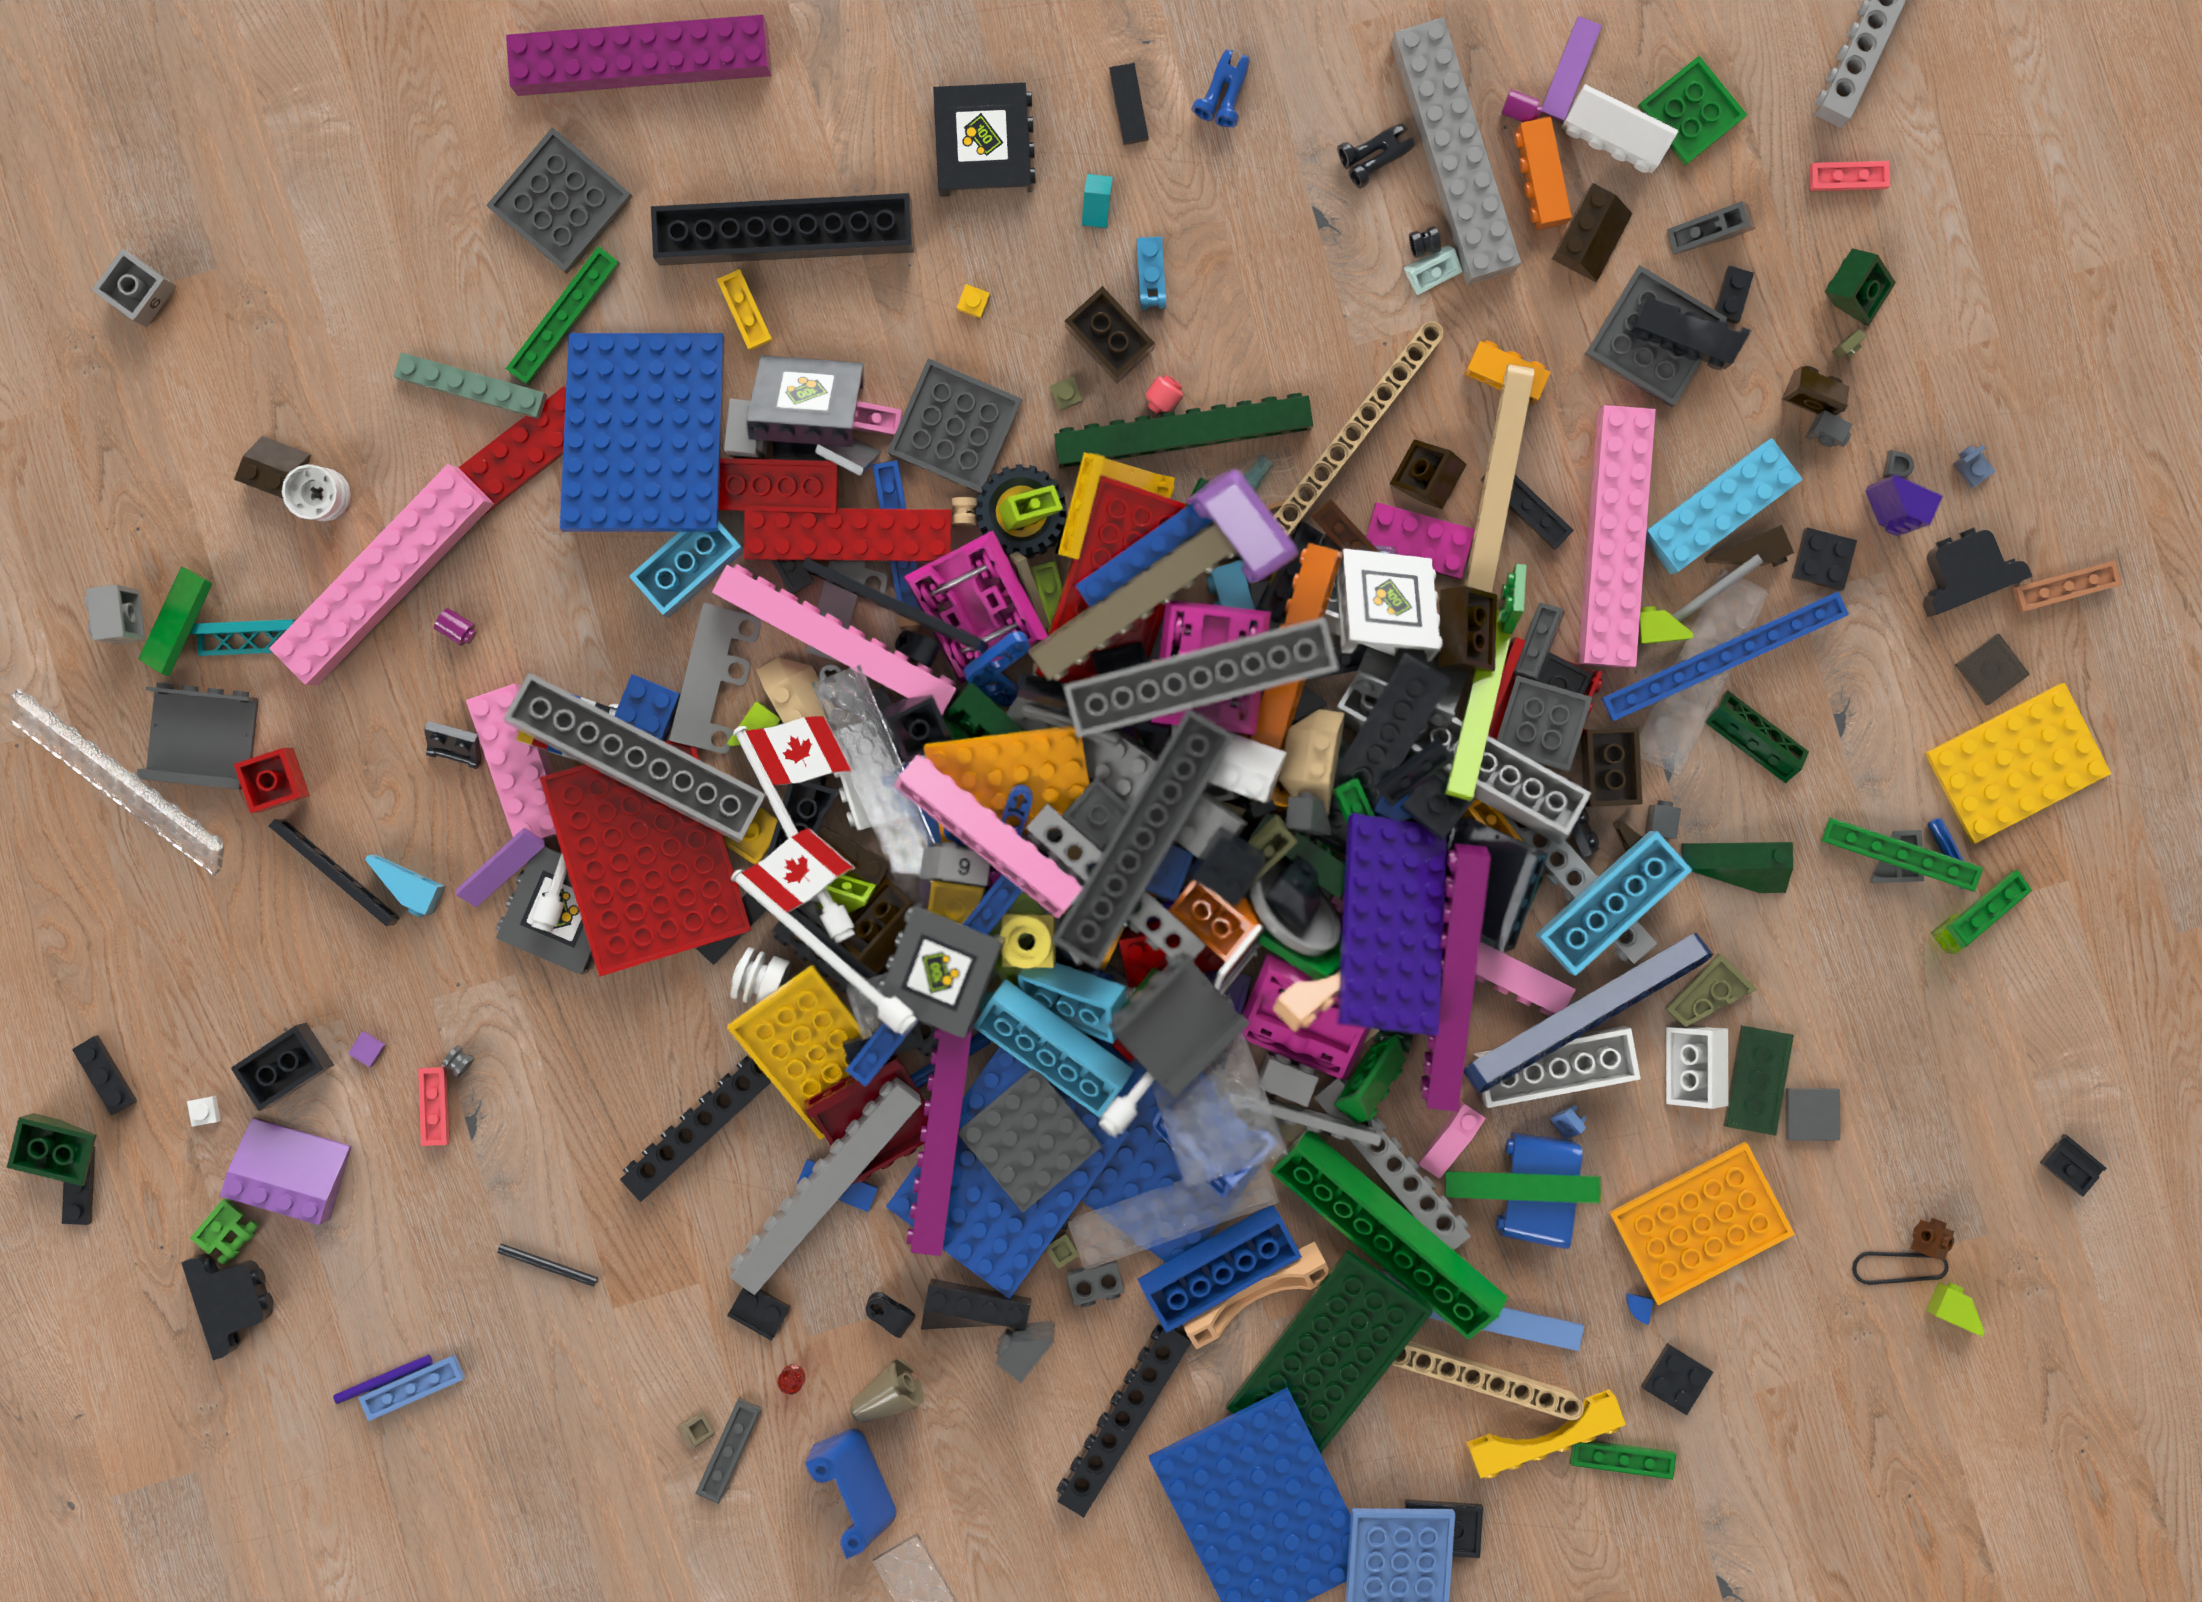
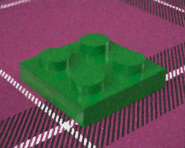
[1499,564,1527,634]

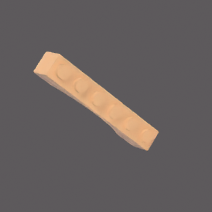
[1273,973,1340,1032]
[1183,1241,1330,1350]

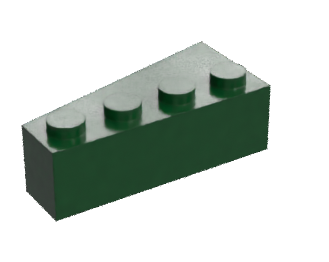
[943,682,1025,738]
[1250,813,1346,902]

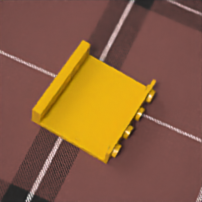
[1058,453,1175,559]

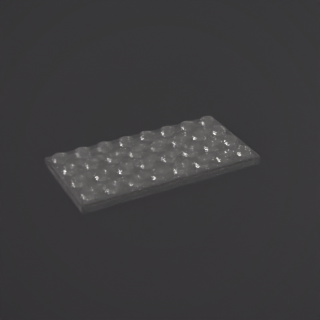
[1125,969,1287,1188]

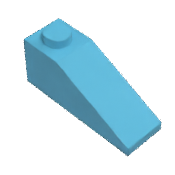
[365,855,445,917]

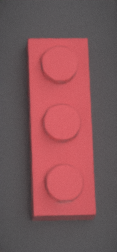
[1809,161,1890,191]
[418,1067,450,1146]

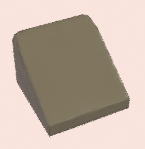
[677,1411,715,1448]

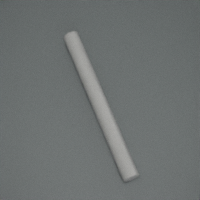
[1672,554,1763,622]

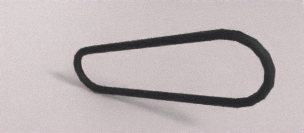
[1852,1252,1949,1285]

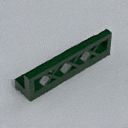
[1704,690,1809,783]

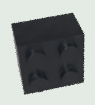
[1191,826,1266,906]

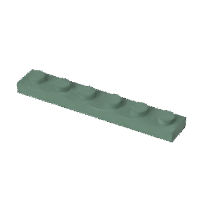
[393,352,547,420]

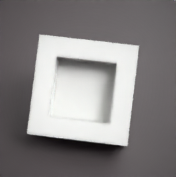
[187,1096,221,1127]

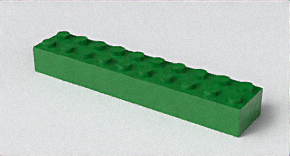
[1270,1129,1508,1340]

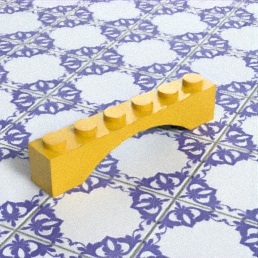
[1466,1389,1626,1479]

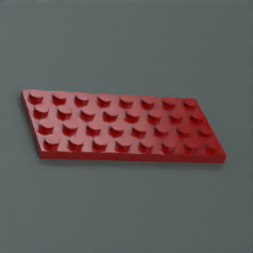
[1036,475,1186,684]

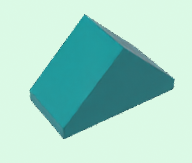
[1082,174,1113,229]

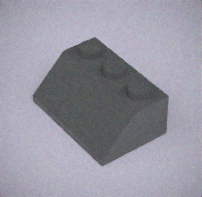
[996,1321,1055,1384]

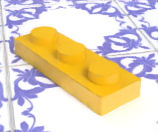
[717,269,773,351]

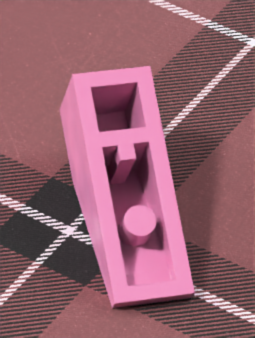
[852,401,902,435]
[1418,1101,1486,1179]

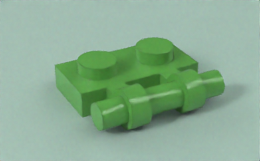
[190,1198,259,1265]

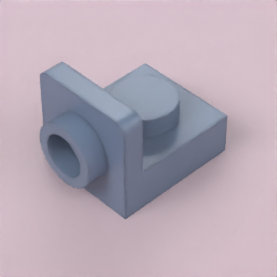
[1953,445,1996,488]

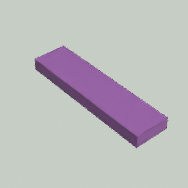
[1540,16,1602,123]
[456,828,545,907]

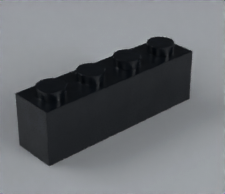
[1630,297,1751,370]
[766,781,840,858]
[921,1278,1031,1330]

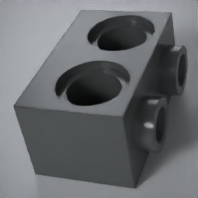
[1067,1257,1125,1307]

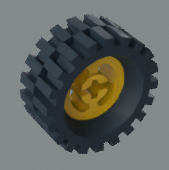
[976,464,1067,559]

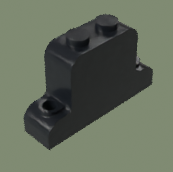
[1923,527,2033,617]
[181,1254,273,1361]

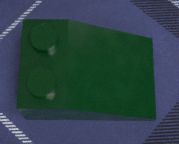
[7,1113,97,1186]

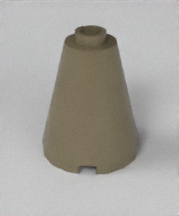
[850,1359,924,1423]

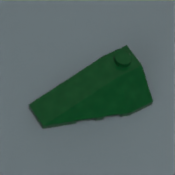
[1681,842,1793,893]

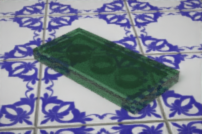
[1723,1025,1794,1136]

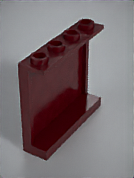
[804,1054,929,1184]

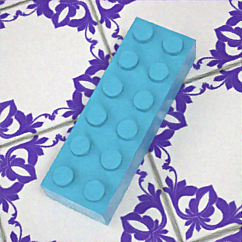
[1646,438,1803,575]
[1535,831,1692,976]
[973,979,1134,1117]

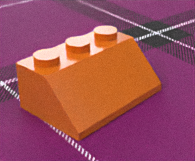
[1168,880,1263,963]

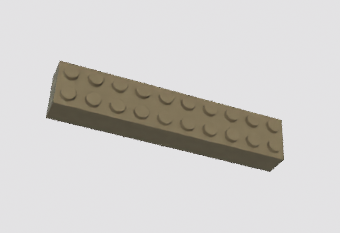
[1028,520,1238,681]

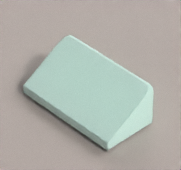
[1404,245,1463,295]

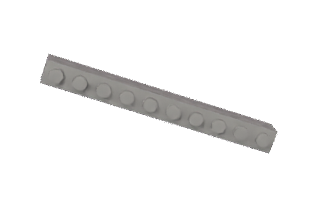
[729,1077,921,1295]

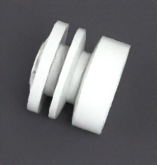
[282,464,351,522]
[730,947,791,1004]

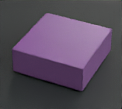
[348,1031,386,1067]

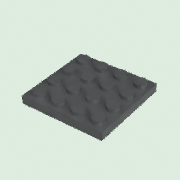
[486,127,632,274]
[1584,265,1727,407]
[887,358,1023,494]
[958,1068,1103,1212]

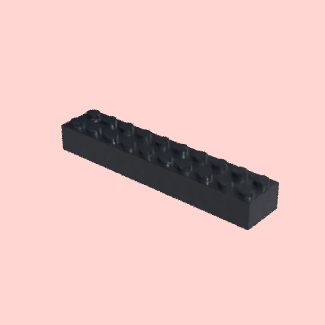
[651,193,914,266]

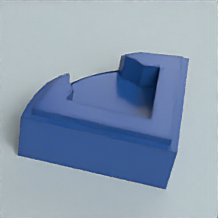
[1626,1293,1654,1325]

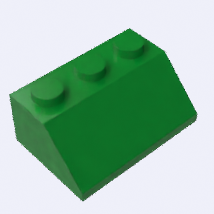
[1333,1035,1406,1124]

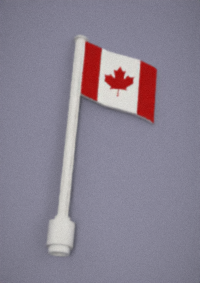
[733,716,855,944]
[731,829,917,1035]

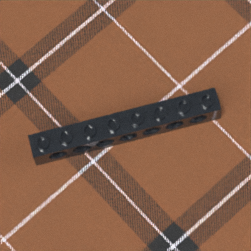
[772,907,939,1057]
[619,1055,771,1202]
[1056,1324,1191,1518]

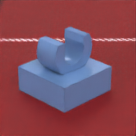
[1550,1105,1586,1139]

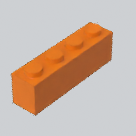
[1514,117,1572,230]

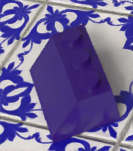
[1866,475,1943,536]

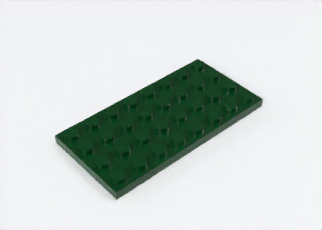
[1226,1250,1433,1453]

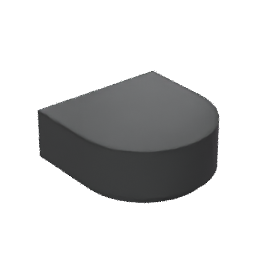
[1883,450,1914,478]

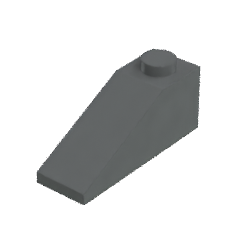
[1667,201,1755,254]

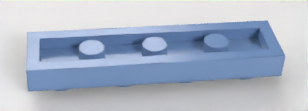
[358,1354,465,1421]

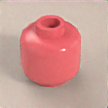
[1145,375,1183,415]

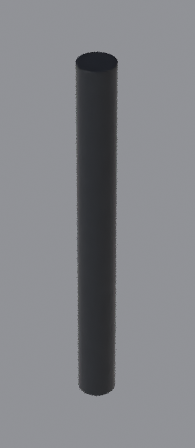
[497,1243,598,1287]

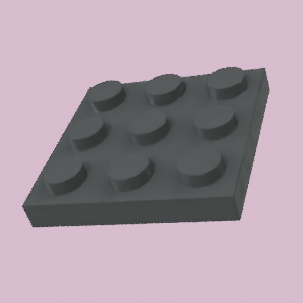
[1497,676,1593,772]

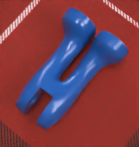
[1191,49,1250,128]

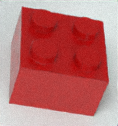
[233,748,310,813]

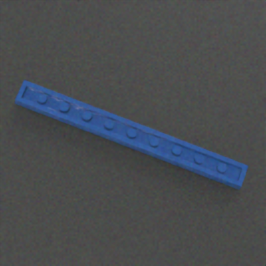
[1601,591,1849,722]
[845,874,1023,1087]

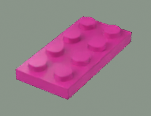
[1366,502,1475,580]

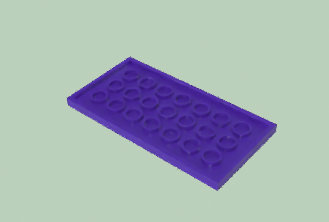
[1338,813,1447,1036]

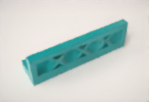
[190,619,296,656]

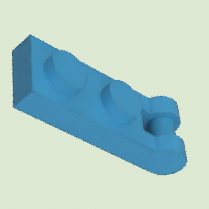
[1137,237,1166,310]

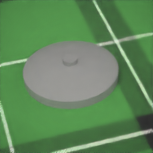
[1250,865,1340,956]

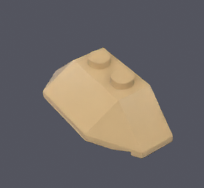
[756,657,838,731]
[1279,709,1345,815]

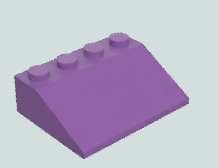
[220,1117,352,1225]

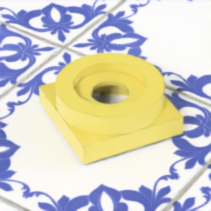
[1000,913,1055,968]

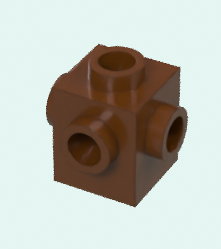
[1910,1218,1955,1260]

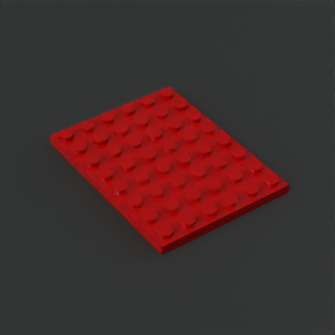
[539,741,751,977]

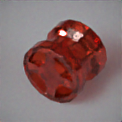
[777,1364,806,1395]

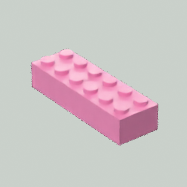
[466,683,556,840]

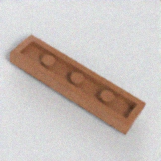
[2012,560,2122,613]

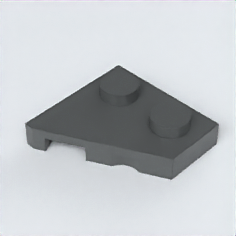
[1871,830,1924,883]

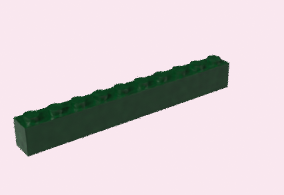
[1054,393,1314,468]

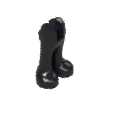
[1337,123,1415,189]

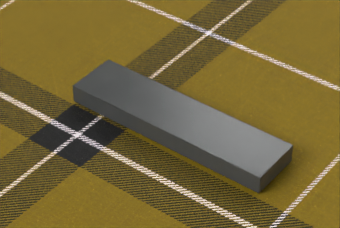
[695,1398,762,1504]

